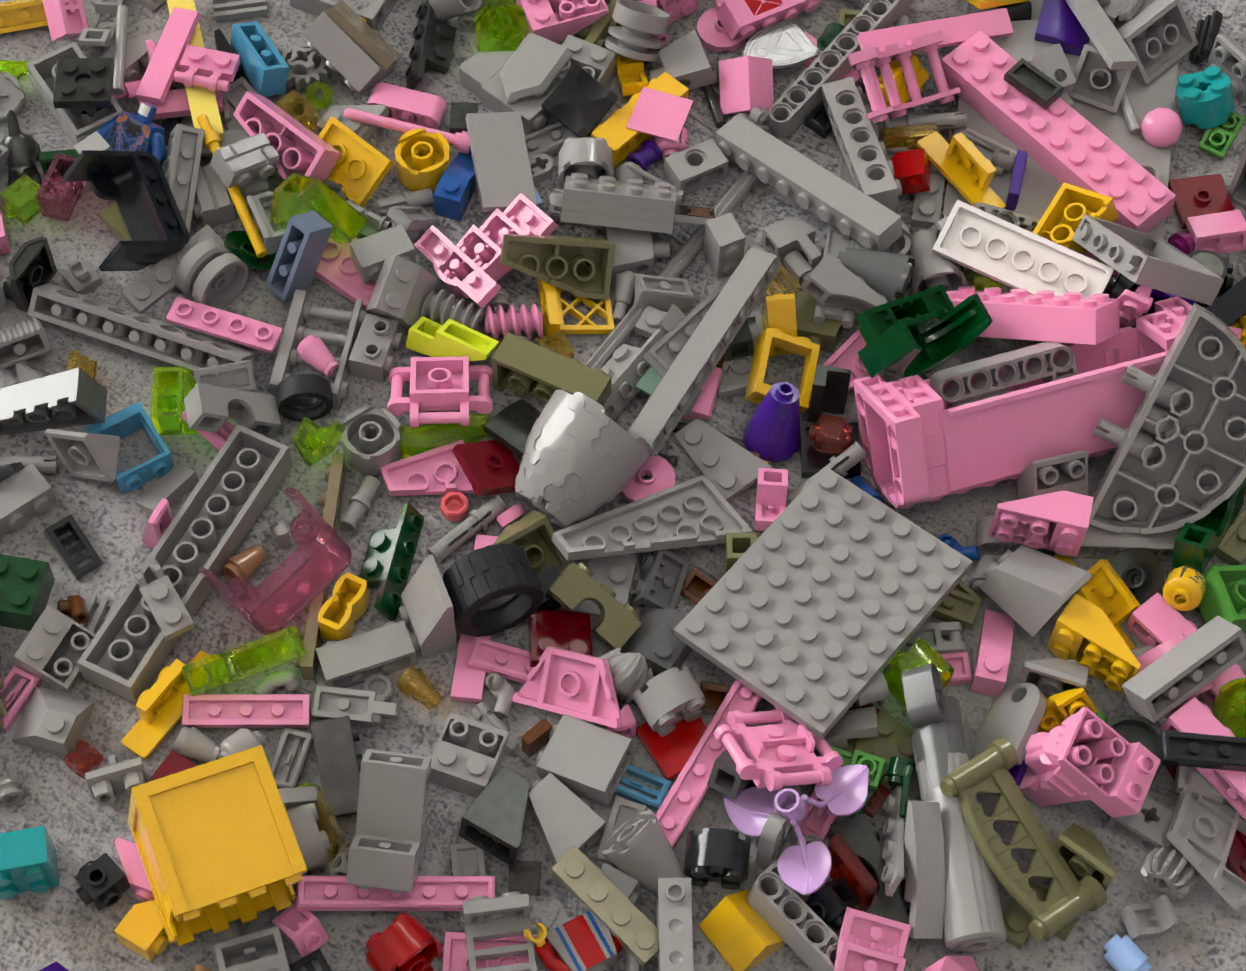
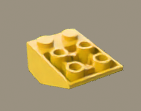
[1047,593,1141,695]

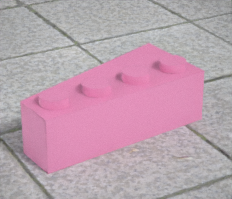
[233,91,341,200]

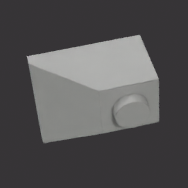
[1070,43,1133,113]
[1018,658,1089,698]
[12,686,95,759]

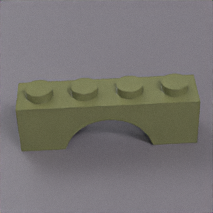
[551,845,659,968]

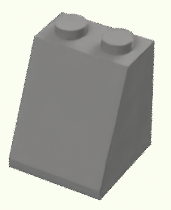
[979,545,1093,637]

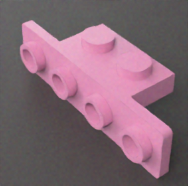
[1117,285,1153,329]
[166,297,283,353]

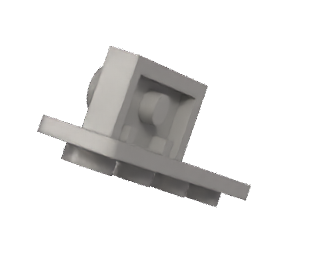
[600,329,666,421]
[882,786,908,897]

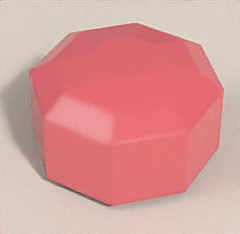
[440,491,469,522]

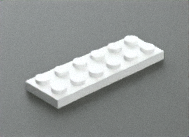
[932,200,1114,297]

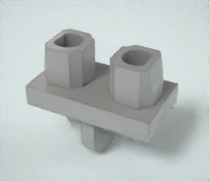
[85,754,149,807]

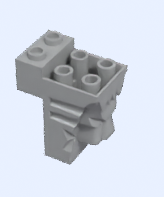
[347,749,432,893]

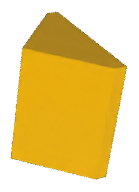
[698,889,786,971]

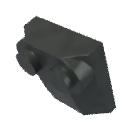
[3,236,57,313]

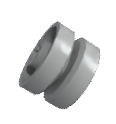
[175,239,248,309]

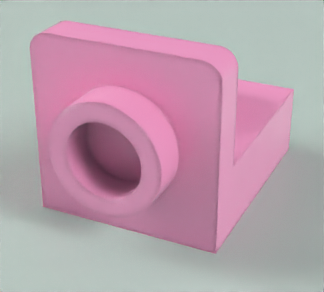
[272,900,329,957]

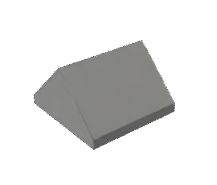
[44,428,120,482]

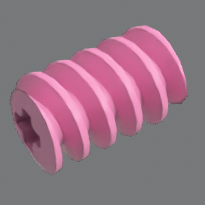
[485,304,543,340]

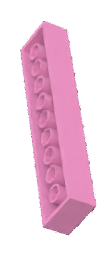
[941,30,1176,233]

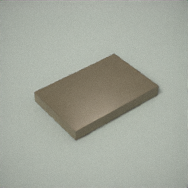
[327,0,401,70]

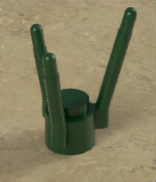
[853,756,915,818]

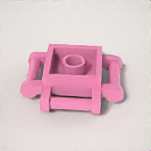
[387,356,493,428]
[714,708,843,791]

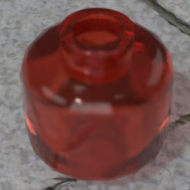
[809,415,853,455]

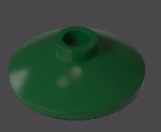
[224,231,276,270]

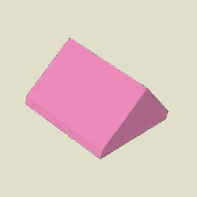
[718,56,774,115]

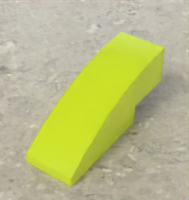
[405,316,499,361]

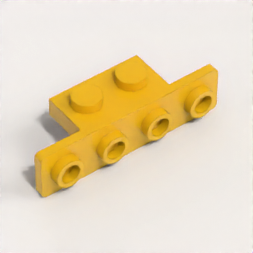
[916,131,1006,209]
[1053,554,1141,650]
[121,650,224,760]

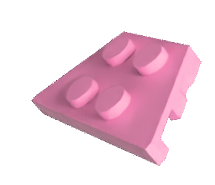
[512,646,623,729]

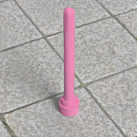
[344,108,471,154]

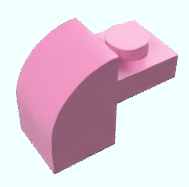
[754,468,788,531]

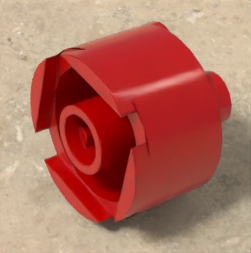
[366,912,443,971]

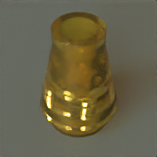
[396,665,443,710]

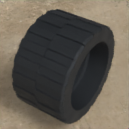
[442,543,544,637]

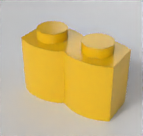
[318,572,369,641]

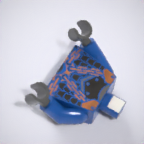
[77,101,167,164]

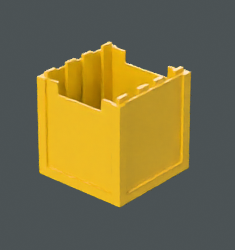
[128,745,307,947]

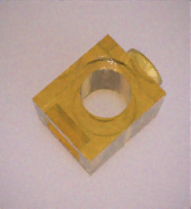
[275,90,318,131]

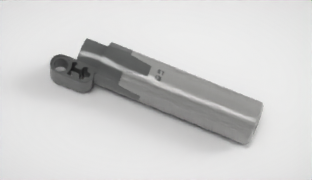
[901,663,1007,953]

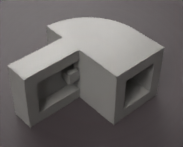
[762,219,822,269]

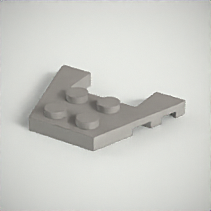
[1166,786,1246,913]

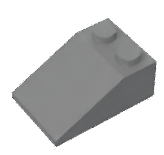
[398,554,457,660]

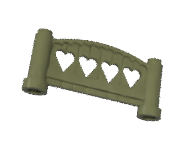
[940,737,1107,940]

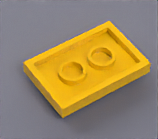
[318,116,394,208]

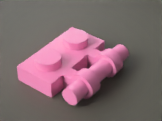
[174,45,240,93]

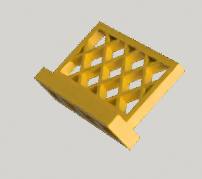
[537,238,615,340]

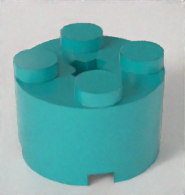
[1176,66,1235,129]

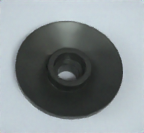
[1110,548,1164,605]

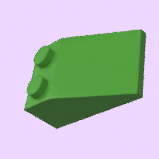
[1198,565,1246,633]

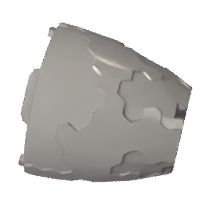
[514,389,651,528]

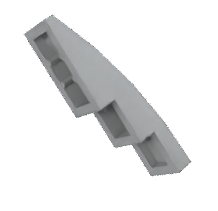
[904,800,945,939]

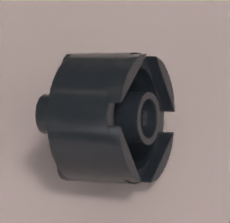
[683,828,751,890]

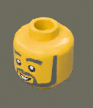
[1163,566,1206,612]

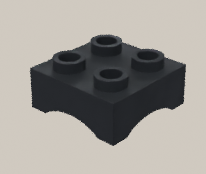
[541,62,618,138]

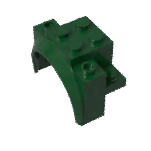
[857,284,993,378]

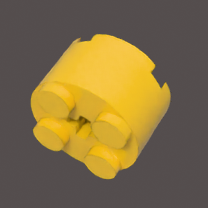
[395,128,451,192]

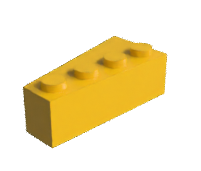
[1032,182,1118,254]

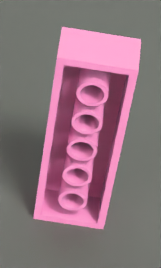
[935,286,1120,345]

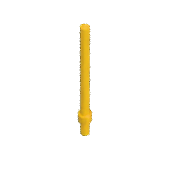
[197,114,268,258]

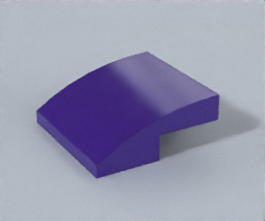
[1035,0,1090,56]

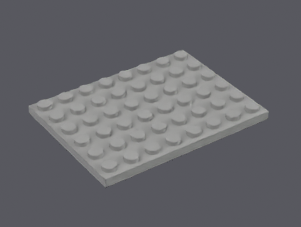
[673,466,973,739]

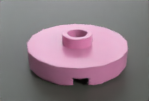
[696,8,748,53]
[620,455,676,502]

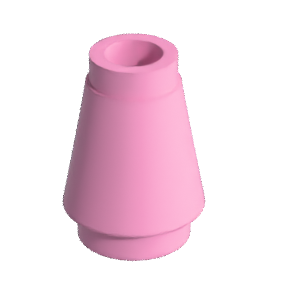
[297,334,339,377]

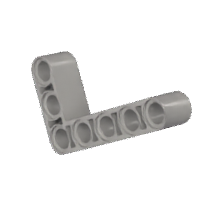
[929,342,1078,402]
[747,835,839,971]

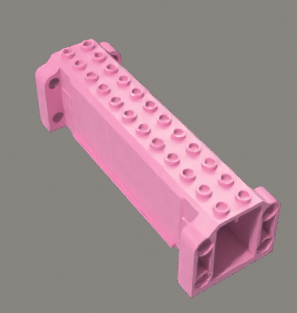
[853,296,1192,509]

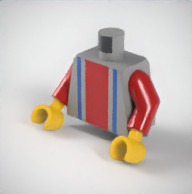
[523,910,622,971]

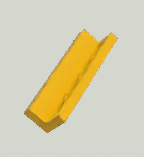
[0,0,48,34]

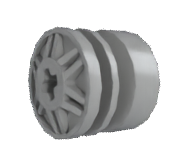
[604,0,670,62]

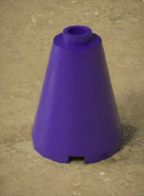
[743,382,801,462]

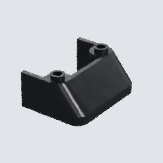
[63,150,190,271]

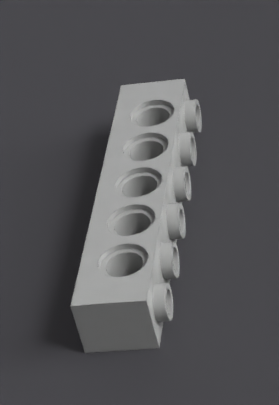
[821,77,902,210]

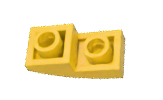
[1037,687,1098,733]

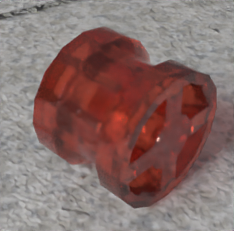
[63,739,104,779]

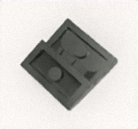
[484,399,541,459]

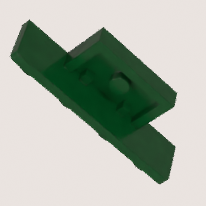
[359,502,424,621]

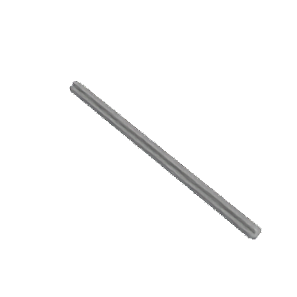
[585,171,759,369]

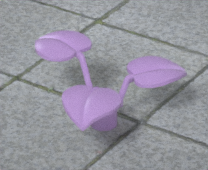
[724,764,869,896]

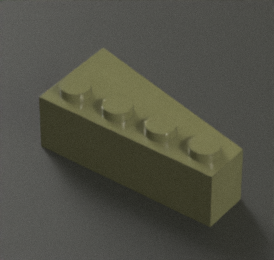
[491,332,611,406]

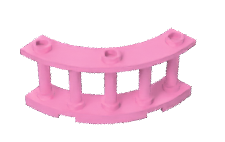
[848,30,961,124]

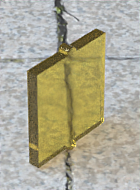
[315,790,342,865]

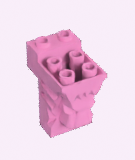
[1019,706,1161,818]

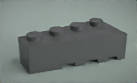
[0,367,108,435]

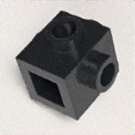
[74,853,130,911]
[805,877,862,931]

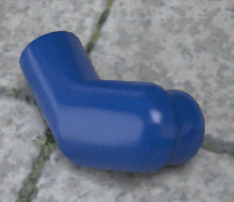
[938,533,980,561]

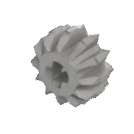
[1140,846,1199,900]

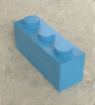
[230,21,289,97]

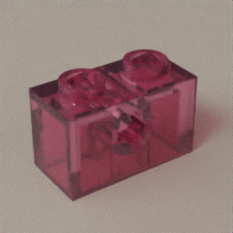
[36,153,86,221]

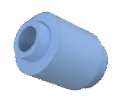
[1103,934,1152,971]

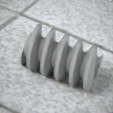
[421,289,486,332]

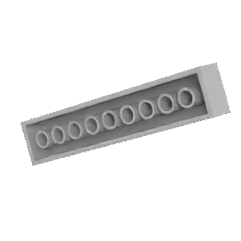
[77,424,292,704]

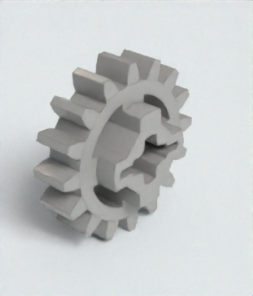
[279,39,333,91]

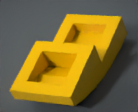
[616,54,648,96]

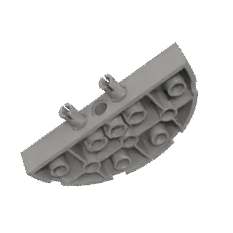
[1089,303,1246,534]

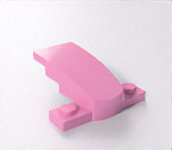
[414,193,558,309]

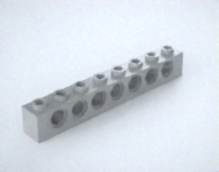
[28,283,255,371]

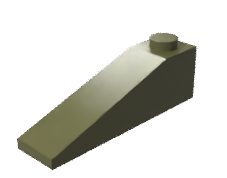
[500,234,615,300]

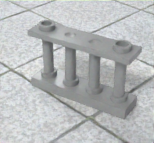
[269,289,368,409]
[656,878,694,971]

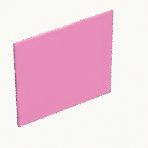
[626,87,693,142]

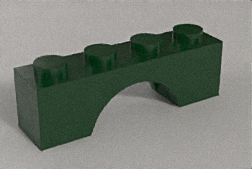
[1172,477,1246,574]

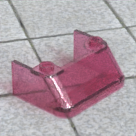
[197,486,352,636]

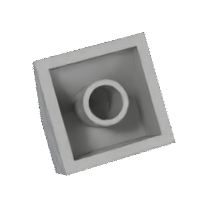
[366,255,438,329]

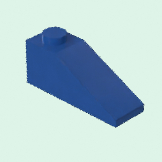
[433,151,477,222]

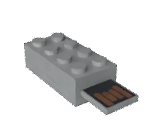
[549,173,716,234]

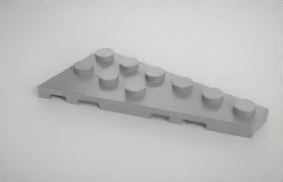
[552,475,753,561]

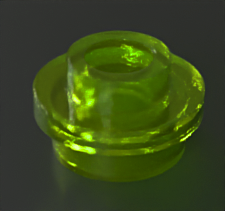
[305,81,333,109]

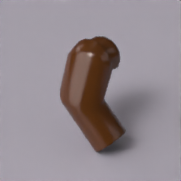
[57,595,89,624]

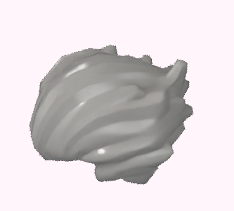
[599,647,654,704]

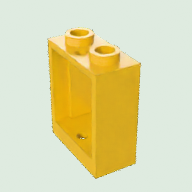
[744,328,820,414]

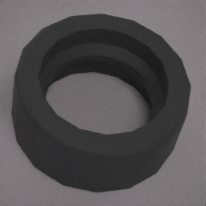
[276,374,333,422]

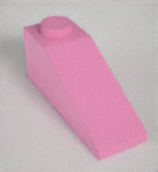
[970,609,1014,697]

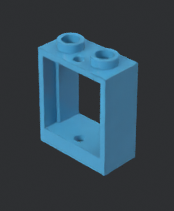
[86,402,174,494]

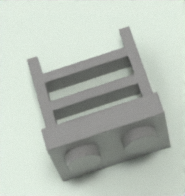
[462,891,537,971]

